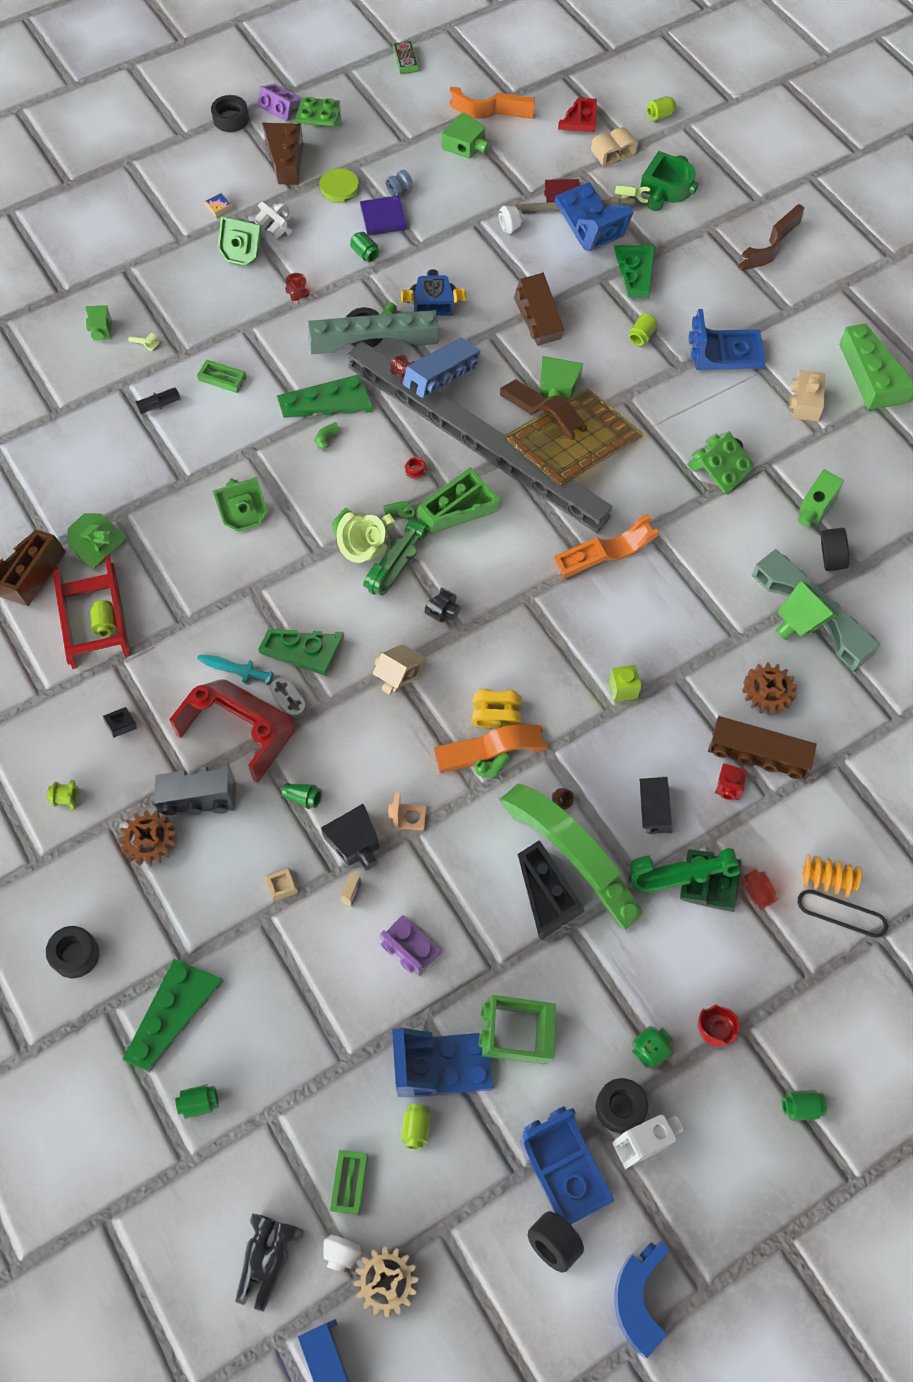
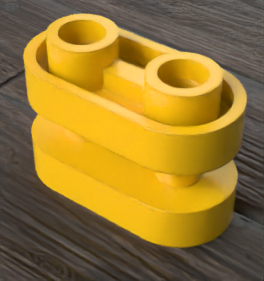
[472,689,522,729]

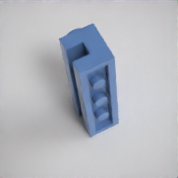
[403,337,481,398]

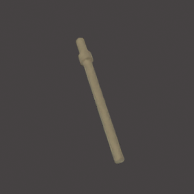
[515,197,635,212]

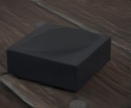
[103,707,137,738]

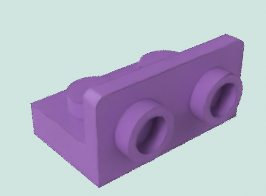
[258,84,302,121]
[380,915,441,976]

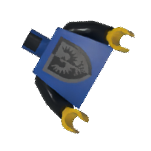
[401,269,467,316]

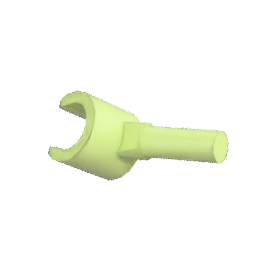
[129,333,160,350]

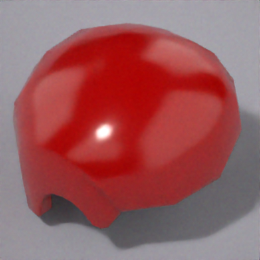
[697,1004,741,1048]

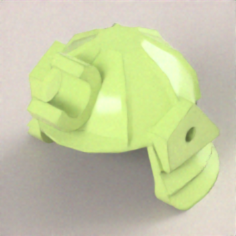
[337,512,395,563]

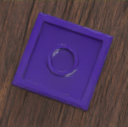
[360,195,407,235]

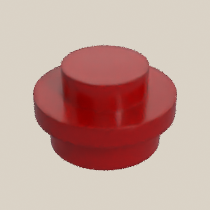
[405,457,427,479]

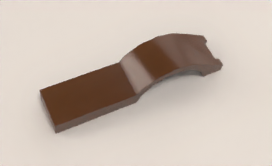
[738,204,805,270]
[500,379,587,440]

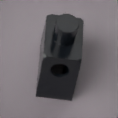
[321,804,380,870]

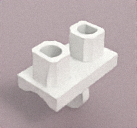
[255,201,293,239]

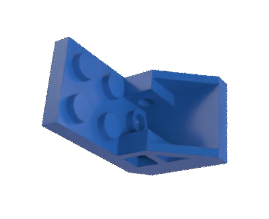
[554,182,634,251]
[392,1028,493,1098]

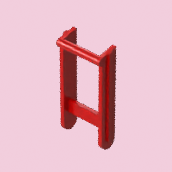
[53,555,130,669]

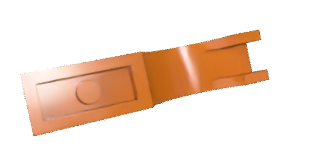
[449,86,535,119]
[554,514,659,579]
[434,724,548,773]

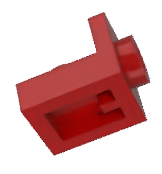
[715,763,748,801]

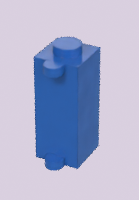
[298,1319,350,1382]

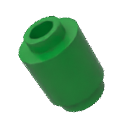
[350,232,380,262]
[175,1084,219,1119]
[782,1090,827,1121]

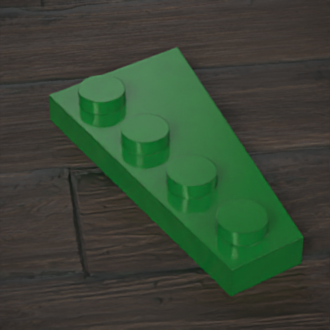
[277,374,373,418]
[122,959,224,1072]

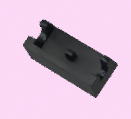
[639,777,672,834]

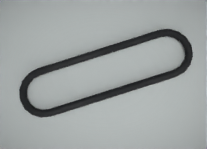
[797,889,888,938]

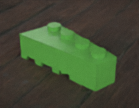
[839,323,913,410]

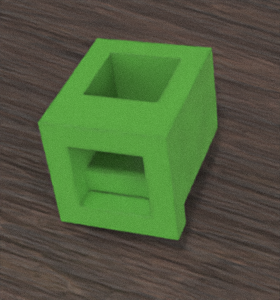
[86,305,112,340]

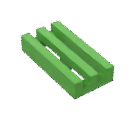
[197,359,246,393]
[330,1150,368,1215]

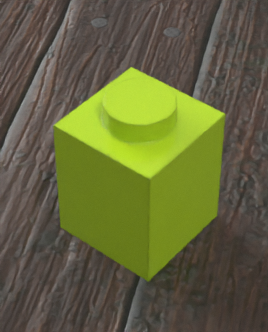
[609,664,641,703]

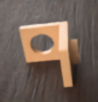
[388,793,426,831]

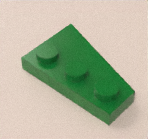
[614,245,655,297]
[258,629,344,676]

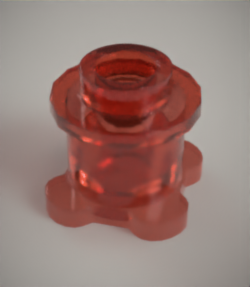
[285,273,310,302]
[390,355,415,385]

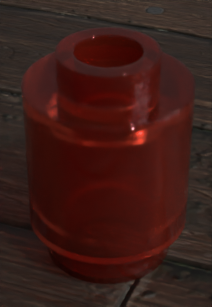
[742,869,778,910]

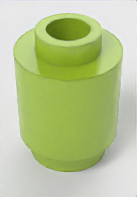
[646,96,676,121]
[629,314,658,346]
[91,600,116,637]
[401,1104,432,1150]

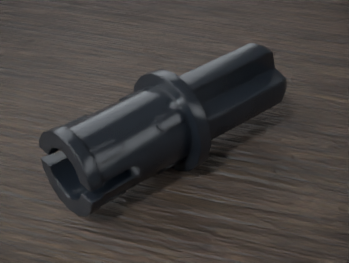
[135,387,180,415]

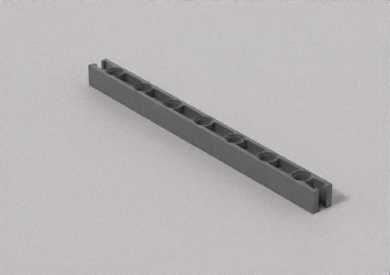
[347,341,613,533]

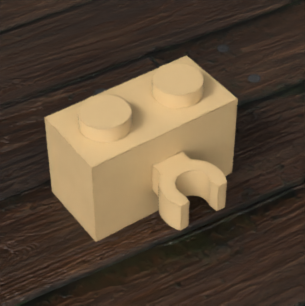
[789,370,826,422]
[373,644,427,695]

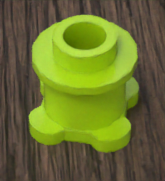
[47,780,79,810]

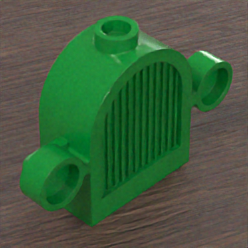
[640,151,699,211]

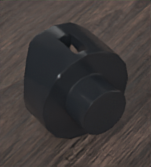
[424,587,461,622]

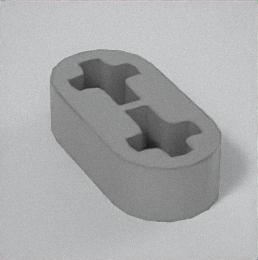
[270,678,307,720]

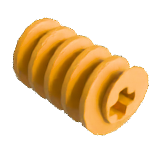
[802,853,862,897]

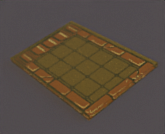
[504,388,643,487]

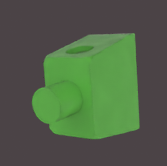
[441,112,490,158]
[540,356,583,402]
[798,469,844,527]
[776,581,838,640]

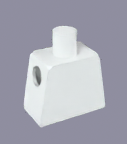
[612,1114,683,1170]

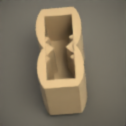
[591,127,638,166]

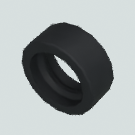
[211,95,249,132]

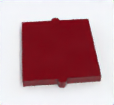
[544,179,580,203]

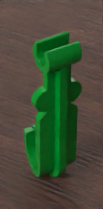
[363,518,428,596]
[628,848,740,893]

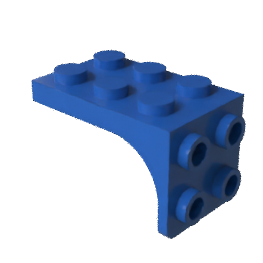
[688,309,766,370]
[519,1106,615,1225]

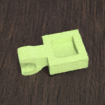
[615,184,650,203]

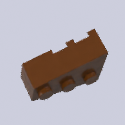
[262,122,304,185]
[514,272,565,346]
[0,529,66,607]

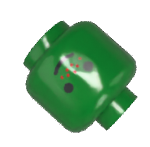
[632,1026,673,1068]

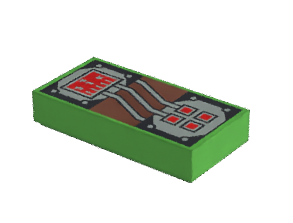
[393,41,418,74]

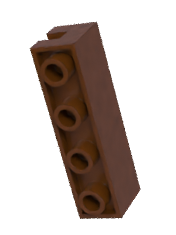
[708,716,817,780]

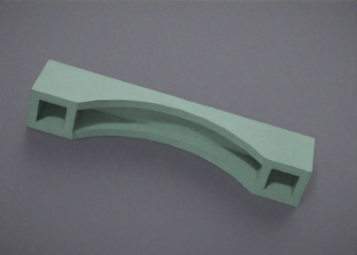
[308,310,439,355]
[752,549,880,672]

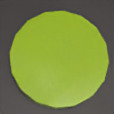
[319,168,359,203]

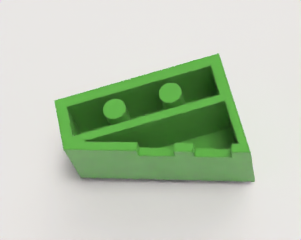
[416,467,501,534]

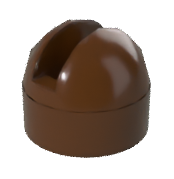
[551,788,574,809]

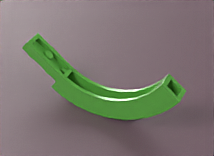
[499,783,644,930]

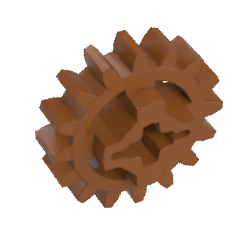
[742,662,797,715]
[119,810,177,867]

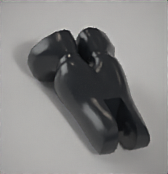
[235,1213,304,1312]

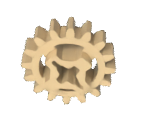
[353,1247,419,1318]

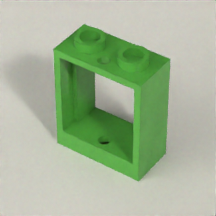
[479,995,556,1064]

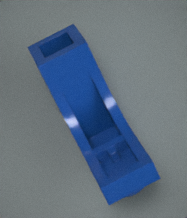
[614,1241,670,1358]

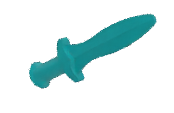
[197,655,274,685]

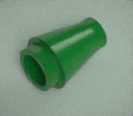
[282,783,322,809]

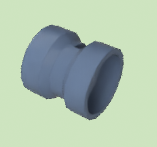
[385,169,413,196]

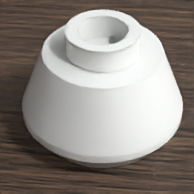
[499,206,523,234]
[324,1235,362,1273]

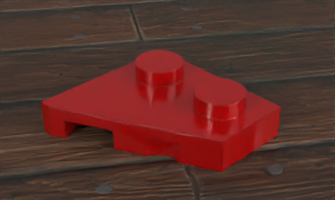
[558,98,597,132]

